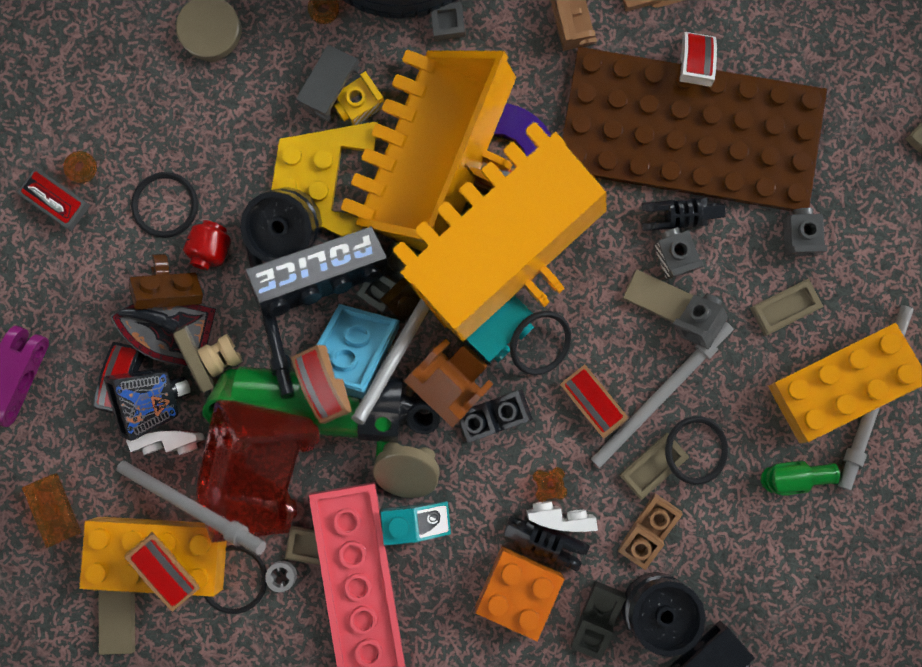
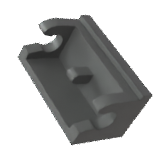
[296,45,361,122]

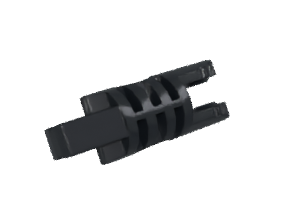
[642,197,726,231]
[504,516,590,571]

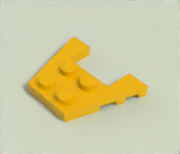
[271,122,378,237]

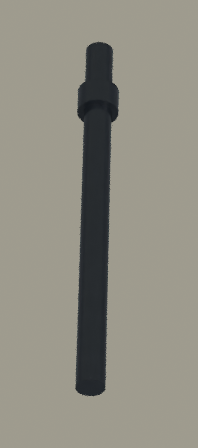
[245,245,295,399]

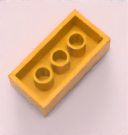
[768,323,922,444]
[79,517,227,597]

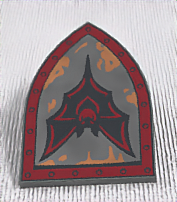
[110,303,217,367]

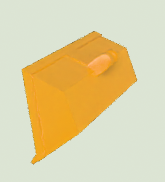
[341,50,516,252]
[393,122,607,342]

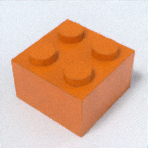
[475,546,564,642]

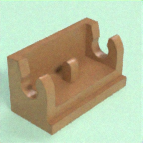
[550,0,597,51]

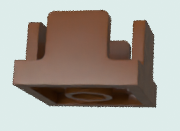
[404,339,493,428]

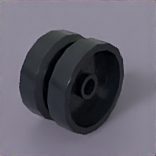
[240,187,322,262]
[621,572,706,657]

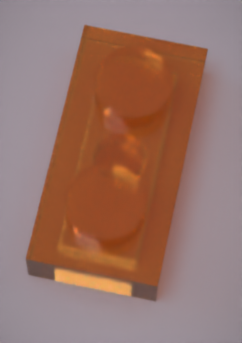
[22,473,82,548]

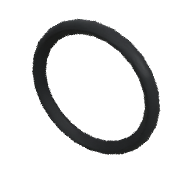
[131,172,198,238]
[510,311,572,375]
[665,416,728,485]
[204,545,267,614]

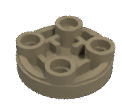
[176,0,242,63]
[373,442,440,498]

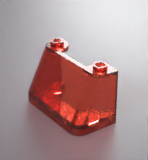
[196,399,320,543]

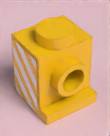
[333,71,384,125]

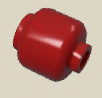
[183,220,232,271]

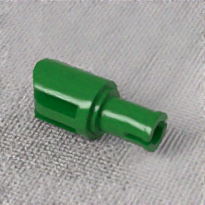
[760,460,840,496]

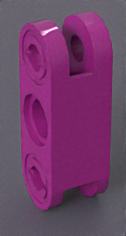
[0,325,49,427]

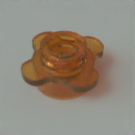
[533,467,567,502]

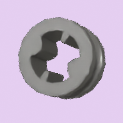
[265,561,297,592]

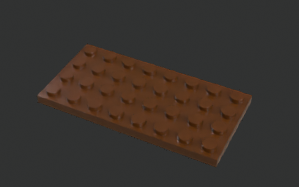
[562,47,827,211]

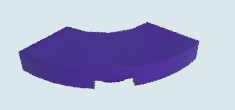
[493,103,551,157]

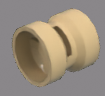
[197,334,243,377]

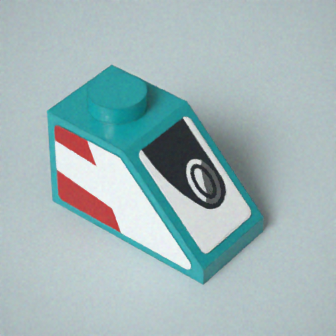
[381,501,451,546]

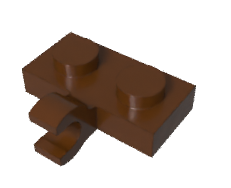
[129,254,203,309]

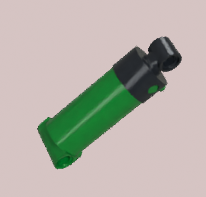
[202,367,440,457]

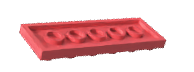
[309,482,406,667]

